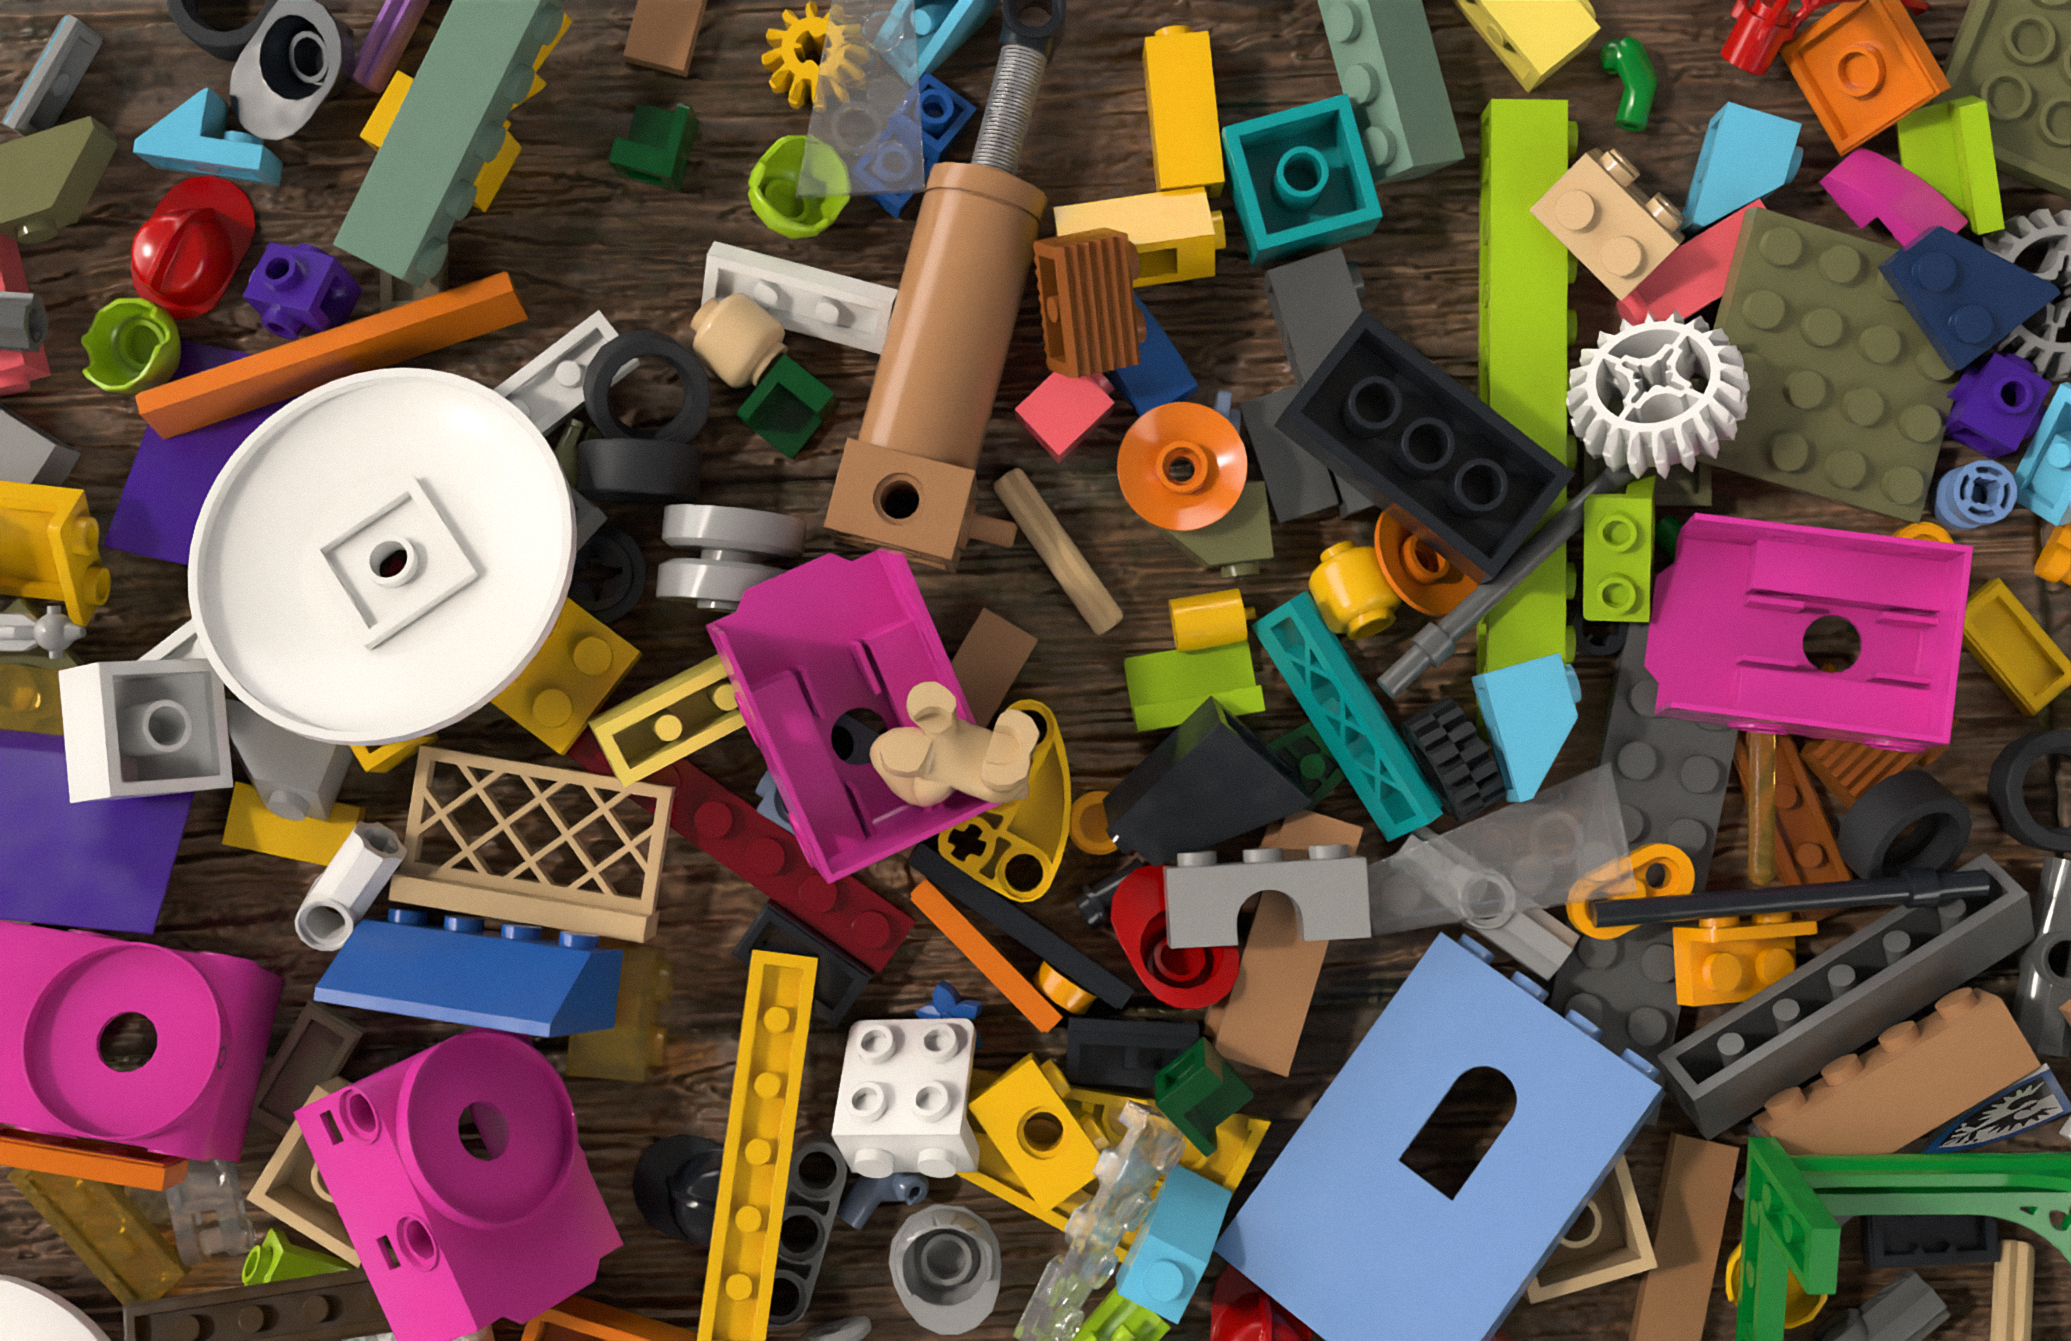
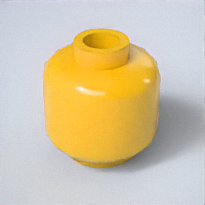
[1308,540,1402,640]

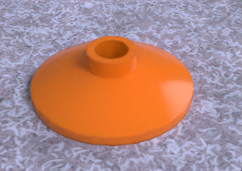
[1117,402,1247,532]
[1375,511,1478,617]

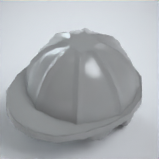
[889,1203,1002,1335]

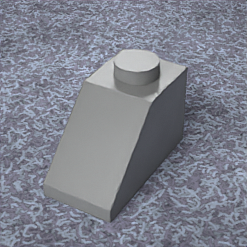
[225,699,353,821]

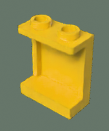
[0,480,111,627]

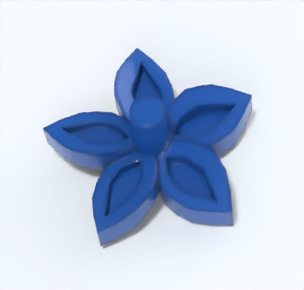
[915,980,984,1050]

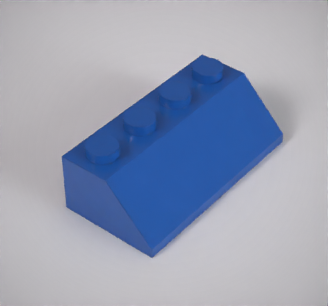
[313,907,623,1038]

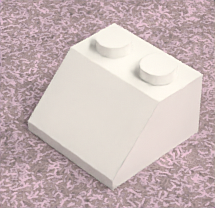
[58,658,233,803]

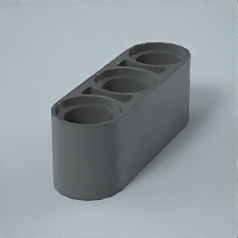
[768,1132,847,1328]

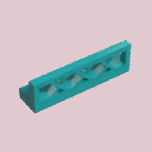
[1251,591,1444,842]

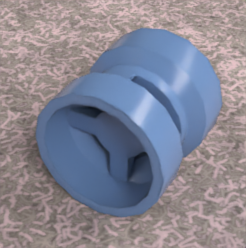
[1930,460,2017,530]

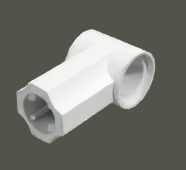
[295,821,407,951]

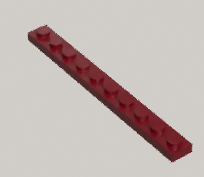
[382,557,917,974]

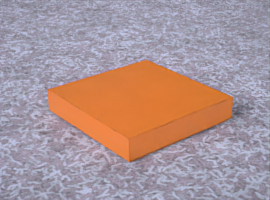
[1779,0,1951,156]

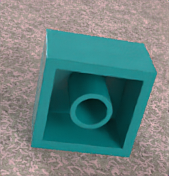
[1220,93,1383,267]

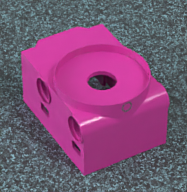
[1644,513,1973,753]
[705,548,1002,884]
[0,920,284,1163]
[293,1026,624,1341]

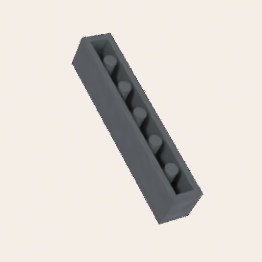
[1657,853,2035,1141]

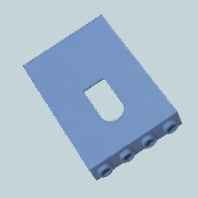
[1213,932,1666,1341]

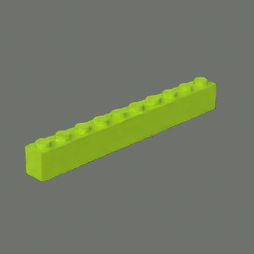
[1476,99,1578,739]

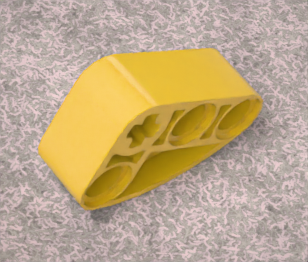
[938,699,1071,902]

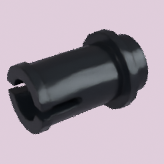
[1073,857,1144,932]

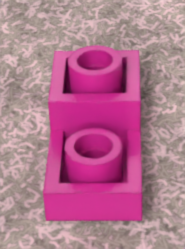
[1819,147,1969,246]

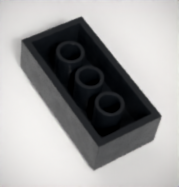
[1274,310,1575,585]

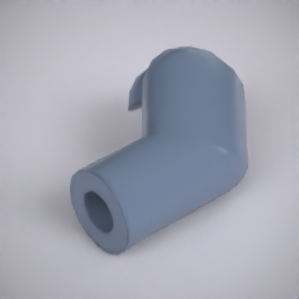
[836,1172,930,1230]

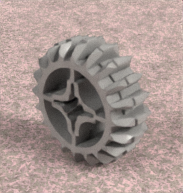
[1981,208,2071,381]

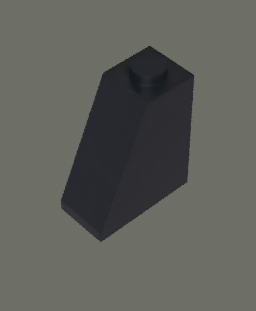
[1102,695,1312,867]

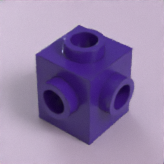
[243,242,362,340]
[1943,352,2052,460]

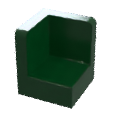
[609,103,699,193]
[737,354,839,459]
[1155,1037,1253,1157]

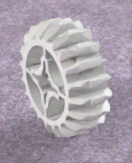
[1566,310,1750,479]

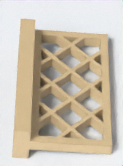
[388,745,676,943]

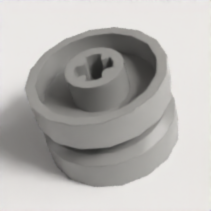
[656,504,807,613]

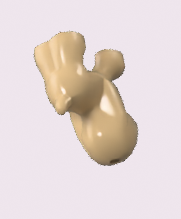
[870,681,1040,807]

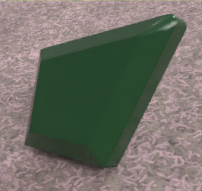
[1266,722,1346,811]

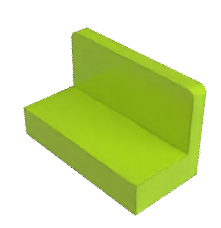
[1895,95,2005,235]
[1123,641,1265,734]

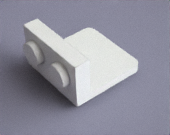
[832,1018,980,1178]

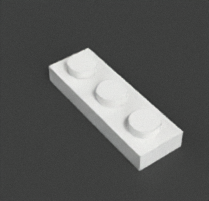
[701,241,898,355]

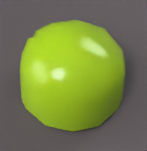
[748,135,851,240]
[81,298,181,394]

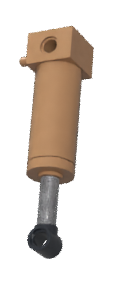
[823,0,1066,573]

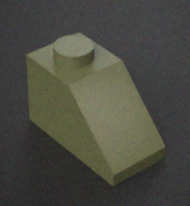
[0,116,119,244]
[1135,481,1274,579]

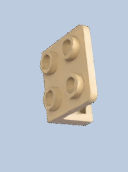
[1529,148,1686,301]

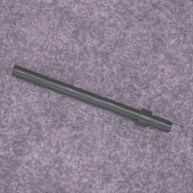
[1377,464,1635,699]

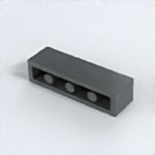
[1262,247,1379,520]

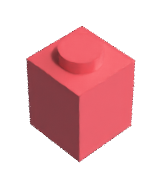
[1015,372,1115,464]

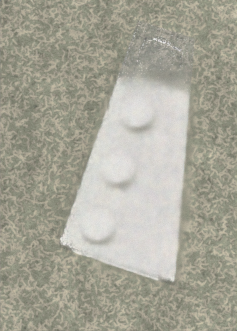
[796,0,925,198]
[1367,762,1637,936]
[1013,1100,1186,1341]

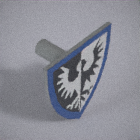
[1919,1063,2071,1154]

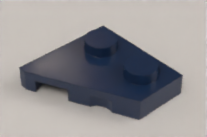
[1877,226,2061,370]

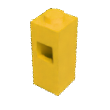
[1142,25,1225,198]
[1053,186,1226,288]

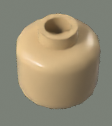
[690,293,788,389]

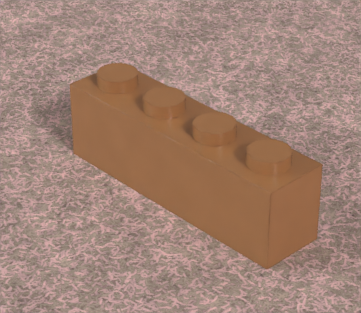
[1202,809,1363,1077]
[1752,988,2041,1155]

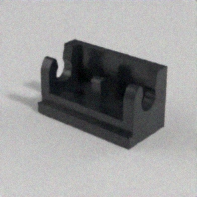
[1065,1012,1199,1088]

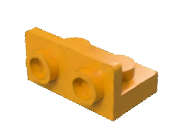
[1672,912,1818,1006]

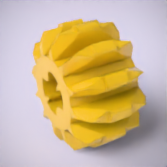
[761,1,870,114]

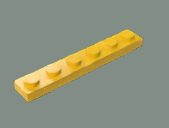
[697,950,818,1341]

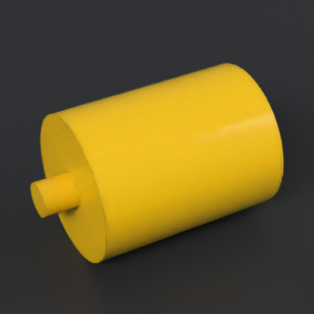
[1169,588,1256,653]

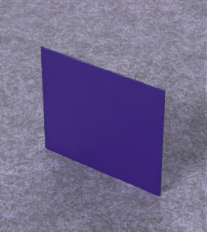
[103,339,307,566]
[0,729,195,935]

